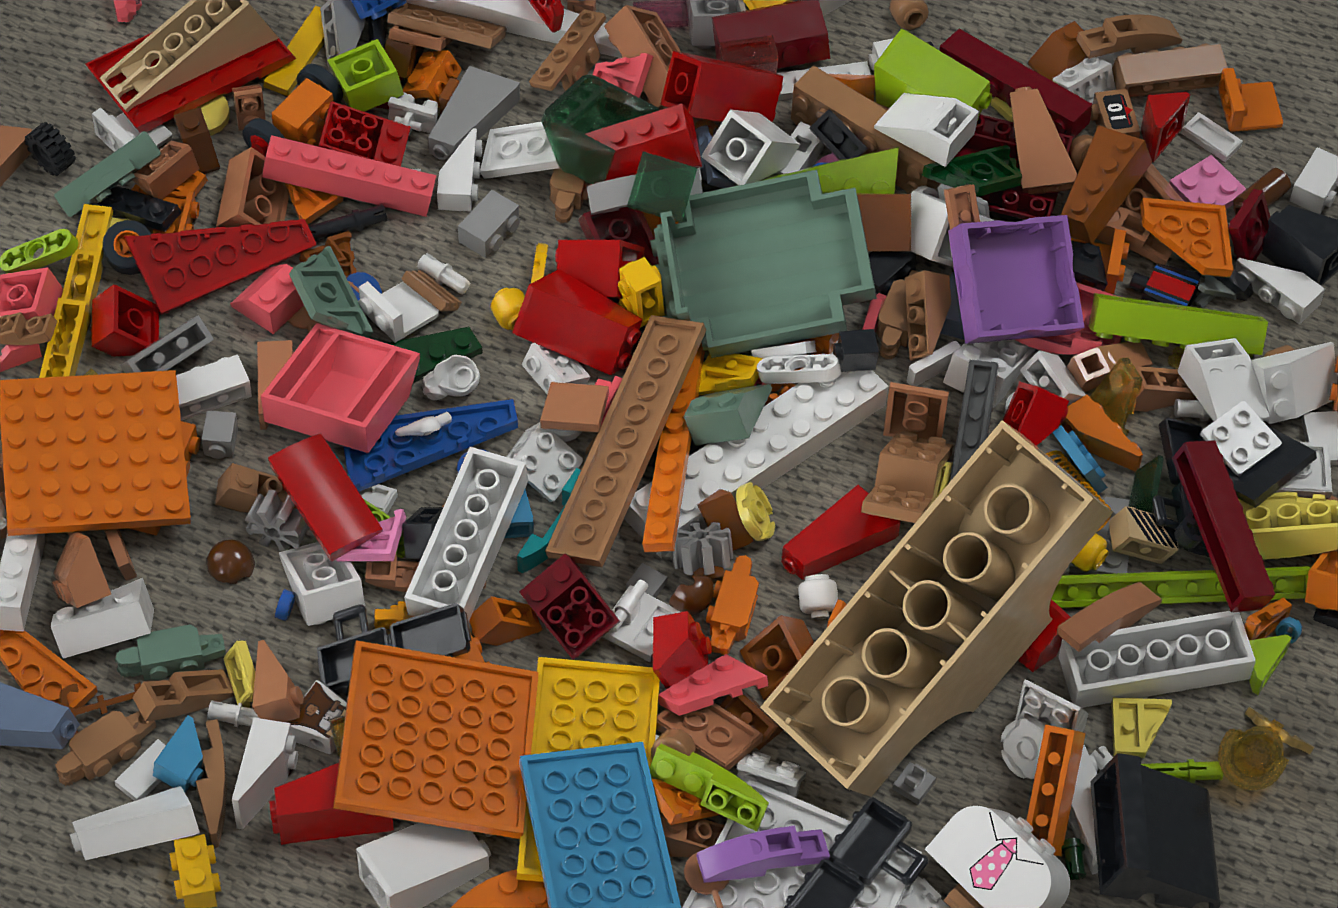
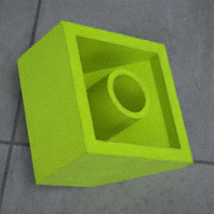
[327,39,404,112]

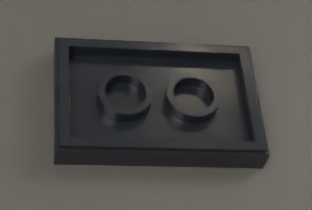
[1225,428,1317,508]

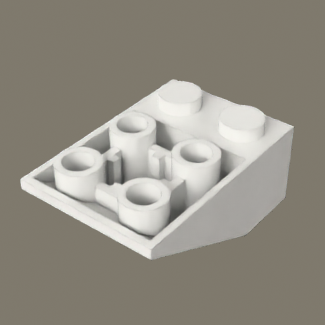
[874,93,979,167]
[1177,338,1269,421]
[943,340,1036,408]
[1015,679,1088,732]

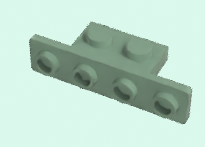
[54,131,161,217]

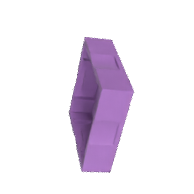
[948,215,1085,344]

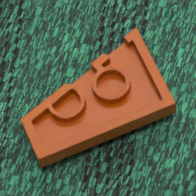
[652,779,720,825]

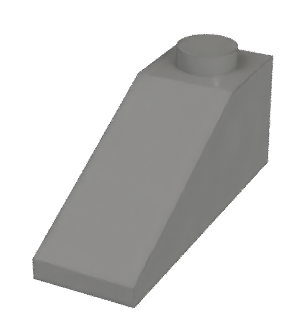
[320,0,366,75]

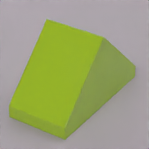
[1249,634,1292,695]

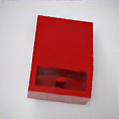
[318,101,411,167]

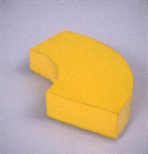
[531,243,548,283]

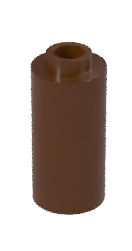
[1233,168,1291,214]

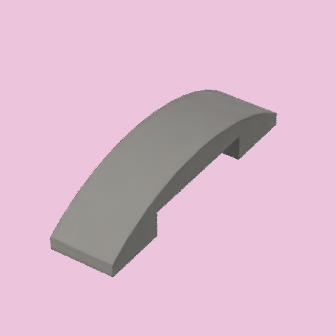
[587,168,703,215]

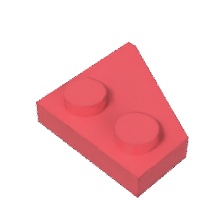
[587,53,653,106]

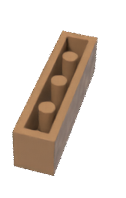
[1112,44,1228,97]

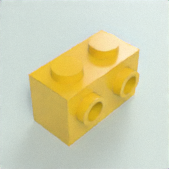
[618,257,665,327]
[169,834,221,908]

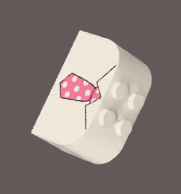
[925,806,1070,908]

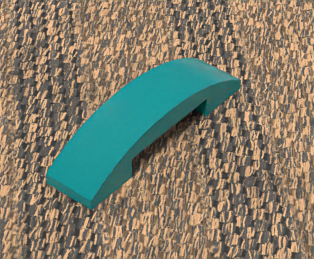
[517,468,581,573]

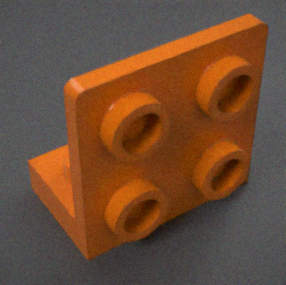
[1218,68,1283,132]

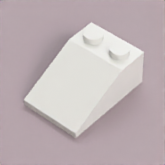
[1251,342,1338,424]
[279,542,365,626]
[232,717,298,829]

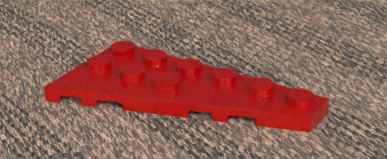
[124,219,317,315]

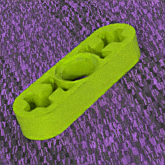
[0,229,78,274]

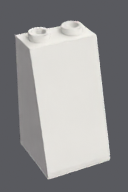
[356,823,491,908]

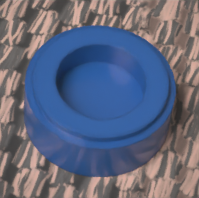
[275,589,296,621]

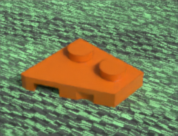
[285,183,344,225]
[1244,597,1292,640]

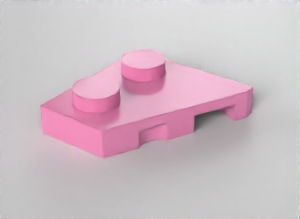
[336,509,406,561]

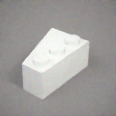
[50,578,154,659]

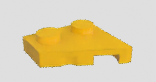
[698,353,763,396]

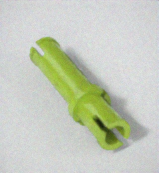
[1141,759,1223,784]

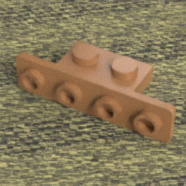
[529,10,606,93]

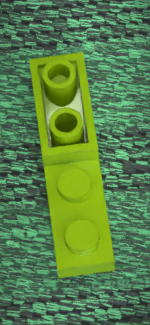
[649,743,769,831]

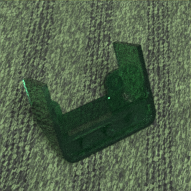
[541,75,659,184]

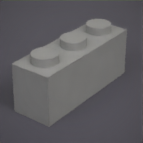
[120,315,214,373]

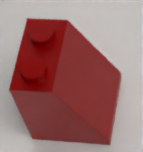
[555,240,645,303]

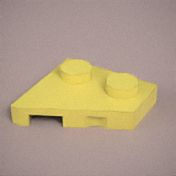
[1111,697,1172,758]

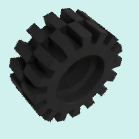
[25,122,76,176]

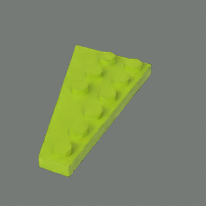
[737,147,899,194]

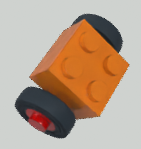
[242,64,343,157]

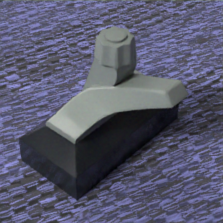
[1194,269,1254,308]

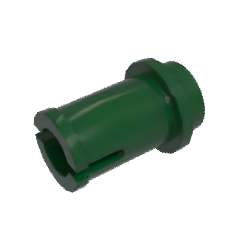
[1062,838,1086,880]

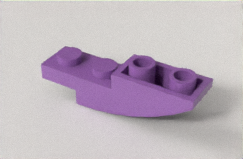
[696,825,830,883]

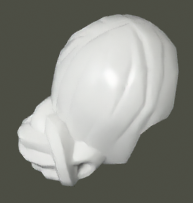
[422,355,480,400]

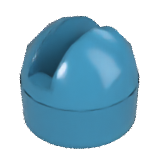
[1275,617,1302,644]

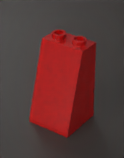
[660,51,784,122]
[512,269,643,375]
[269,763,394,845]

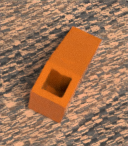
[1058,395,1143,472]

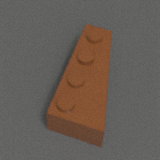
[1061,125,1152,244]

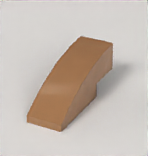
[132,669,234,721]

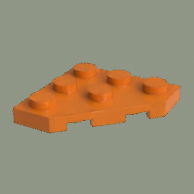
[1140,198,1233,277]

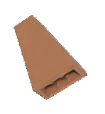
[1010,87,1078,195]

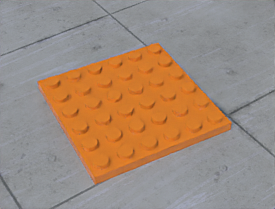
[0,370,191,536]
[333,640,539,839]

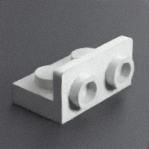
[1053,57,1116,104]
[522,343,591,394]

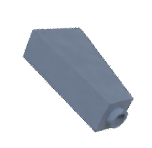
[0,682,80,749]

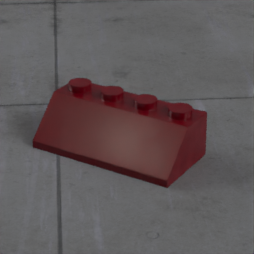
[712,0,831,71]

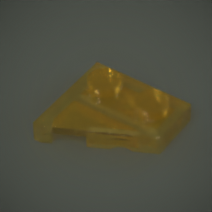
[1090,358,1143,437]

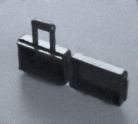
[1152,417,1210,557]
[317,603,472,695]
[784,797,928,908]

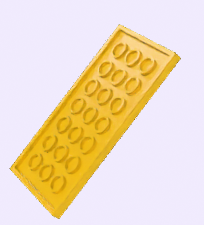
[516,657,660,882]

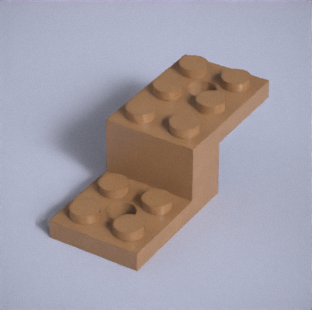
[861,431,953,523]

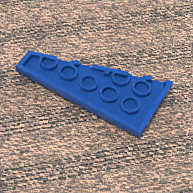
[343,399,518,492]

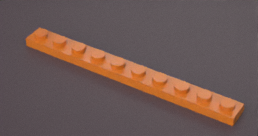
[642,342,705,552]

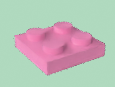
[1169,155,1246,209]

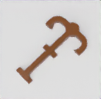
[59,682,141,734]

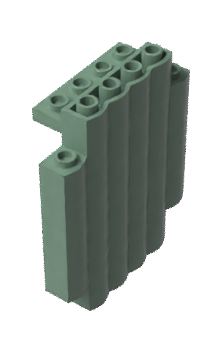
[650,170,877,358]

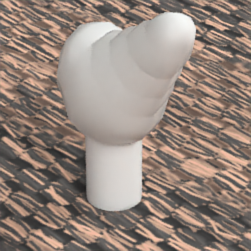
[395,412,452,437]

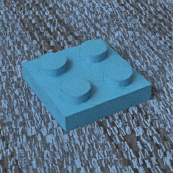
[1052,425,1108,494]

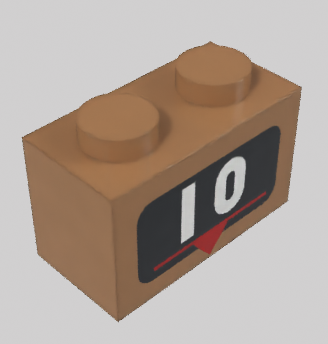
[1090,88,1140,138]

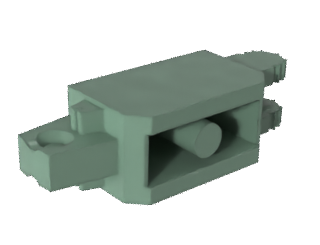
[115,624,226,681]

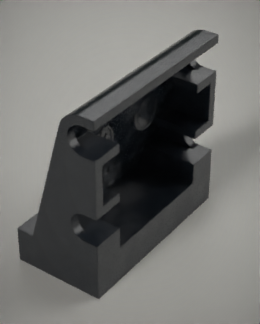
[1090,753,1221,908]

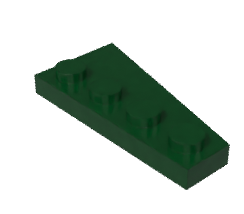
[387,327,483,383]

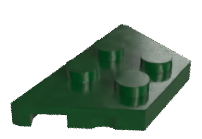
[922,145,1022,197]

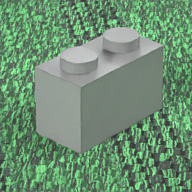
[458,190,520,258]

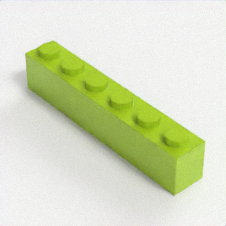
[1089,293,1268,358]

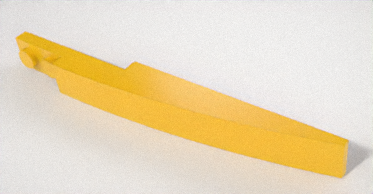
[39,204,113,378]

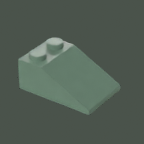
[684,384,772,445]

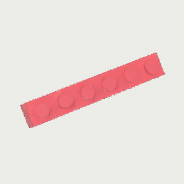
[262,135,436,217]

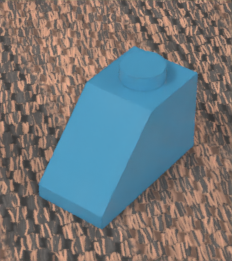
[153,715,204,793]

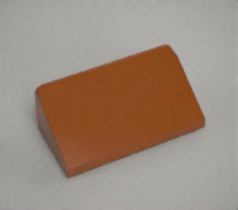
[697,489,753,551]
[720,689,784,750]

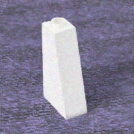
[70,786,200,860]

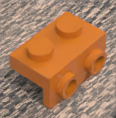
[403,50,462,108]

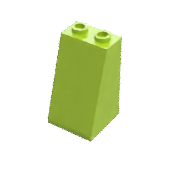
[874,29,992,121]

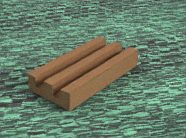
[402,270,462,312]

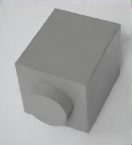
[202,411,238,459]

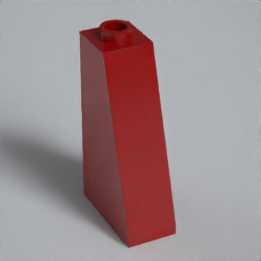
[781,485,901,580]

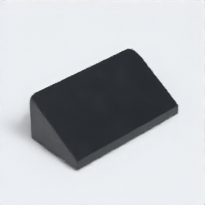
[809,109,868,160]

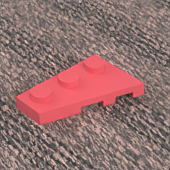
[658,654,768,716]

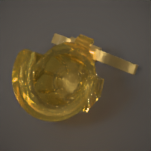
[1218,707,1314,790]

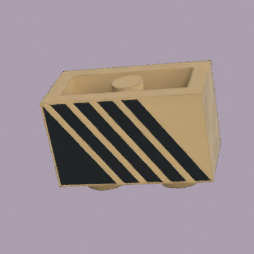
[1109,506,1179,564]

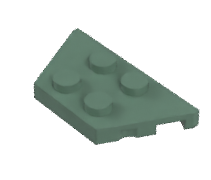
[289,246,373,338]

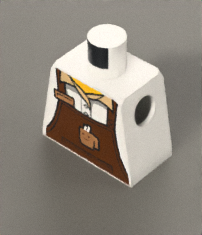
[286,680,347,754]

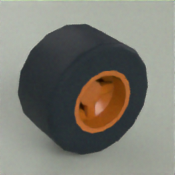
[103,220,151,275]

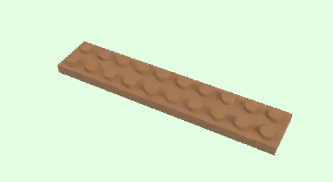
[545,315,706,568]

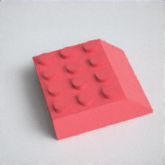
[261,323,420,453]

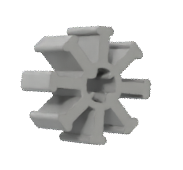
[245,490,309,552]
[672,522,733,575]

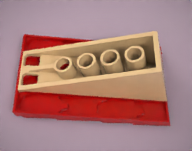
[85,0,296,133]

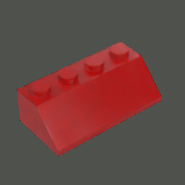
[577,104,702,185]

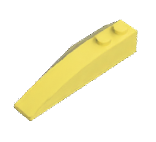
[1238,492,1338,559]

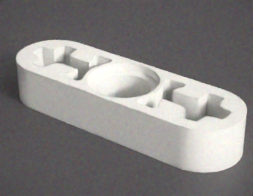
[757,354,841,384]

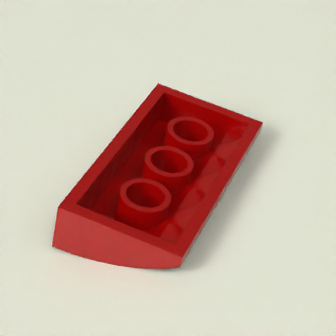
[268,433,383,562]

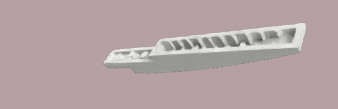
[406,0,622,58]

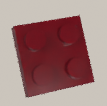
[1228,189,1270,261]

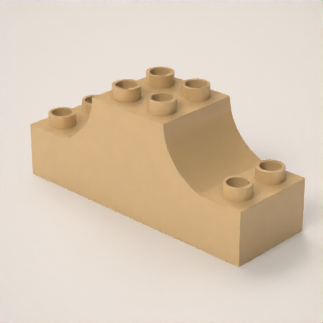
[760,420,1113,797]

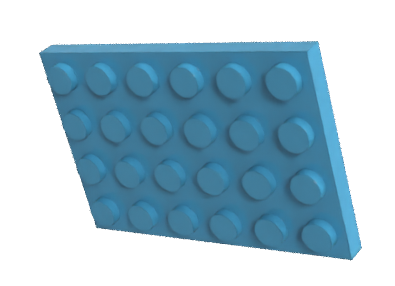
[519,742,681,908]

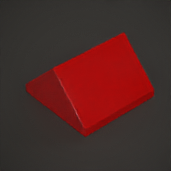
[1141,92,1191,163]

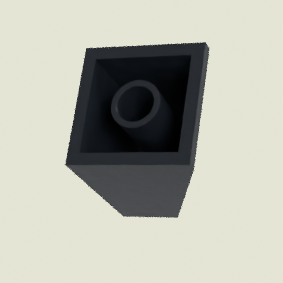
[1262,205,1338,286]

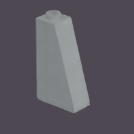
[428,66,520,160]

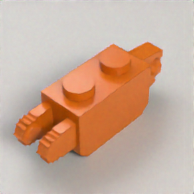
[706,555,759,655]

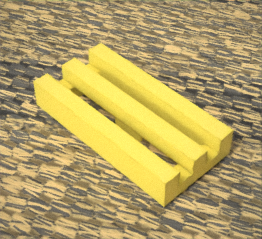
[223,641,255,708]

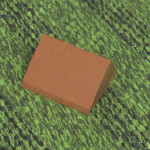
[133,141,199,200]

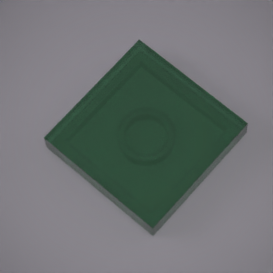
[627,151,698,223]

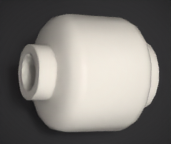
[798,574,838,620]

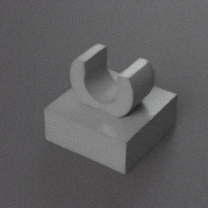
[893,762,936,805]

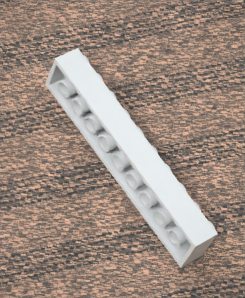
[624,364,888,558]

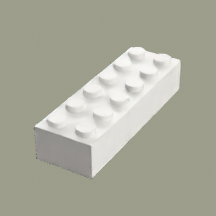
[404,447,529,622]
[1058,611,1256,708]

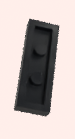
[97,185,181,232]

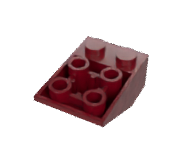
[519,553,621,660]

